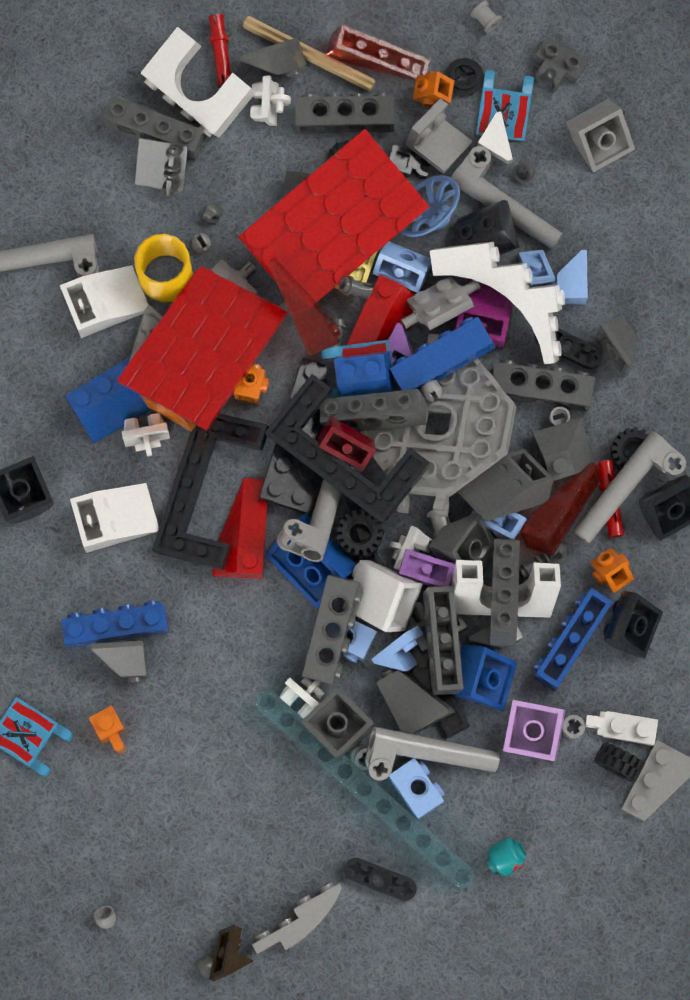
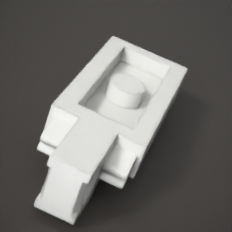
[585,711,658,746]

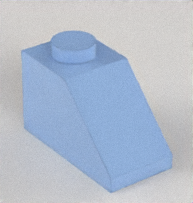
[552,250,588,305]

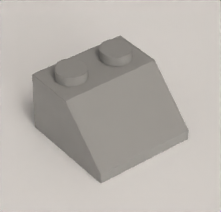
[566,99,635,172]

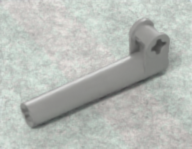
[451,146,563,250]
[0,234,99,278]
[573,431,686,543]
[277,461,349,562]
[365,727,500,780]

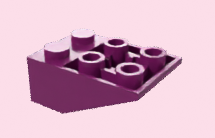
[455,278,513,350]

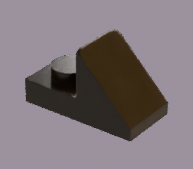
[209,925,253,982]

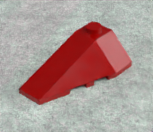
[346,275,415,345]
[212,478,268,579]

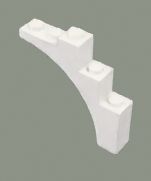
[430,241,565,364]

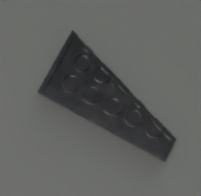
[258,357,328,517]

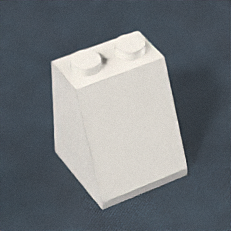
[343,560,423,632]

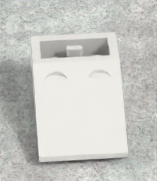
[60,265,148,338]
[70,483,159,553]

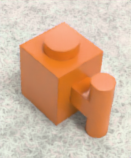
[89,705,126,754]

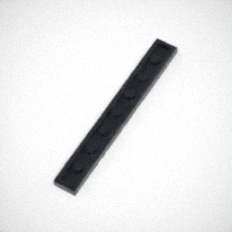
[352,551,470,739]

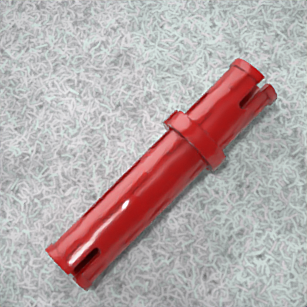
[208,14,231,88]
[597,460,624,538]

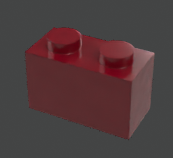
[318,416,376,471]

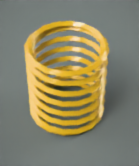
[134,234,193,303]

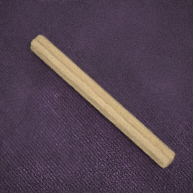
[243,16,375,92]

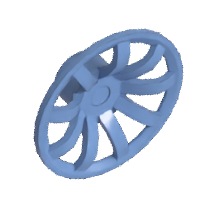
[401,175,460,237]

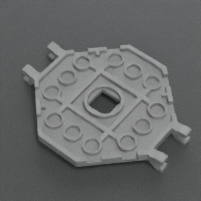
[360,333,516,517]

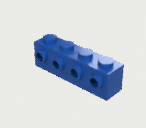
[390,317,496,391]
[533,588,613,692]
[61,601,169,649]

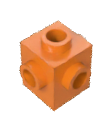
[413,71,454,109]
[234,364,269,405]
[590,548,634,593]

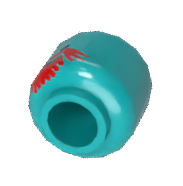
[486,837,527,877]

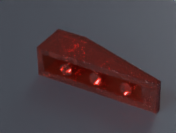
[326,25,430,81]
[268,258,341,356]
[521,462,600,556]

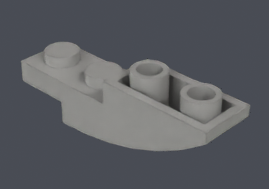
[252,882,342,954]

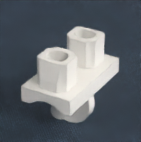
[250,75,291,126]
[121,413,170,457]
[389,526,433,571]
[279,677,325,719]

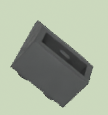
[457,449,554,522]

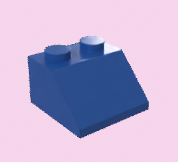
[334,351,395,397]
[451,644,518,711]

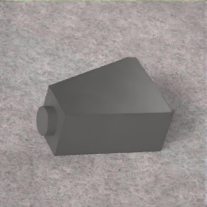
[376,668,455,735]

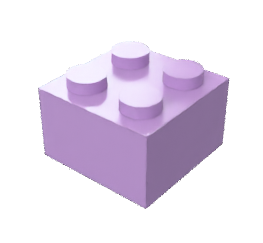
[503,700,566,761]

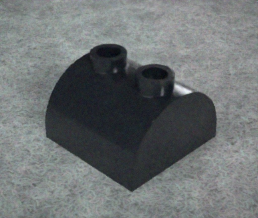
[456,200,520,255]
[0,456,54,524]
[639,474,690,541]
[603,591,663,659]

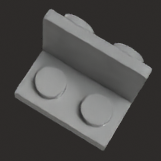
[405,99,472,173]

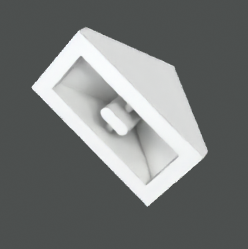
[477,112,513,164]

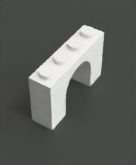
[141,27,256,138]
[450,560,561,618]

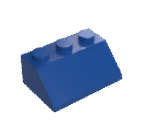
[66,357,151,444]
[265,513,356,609]

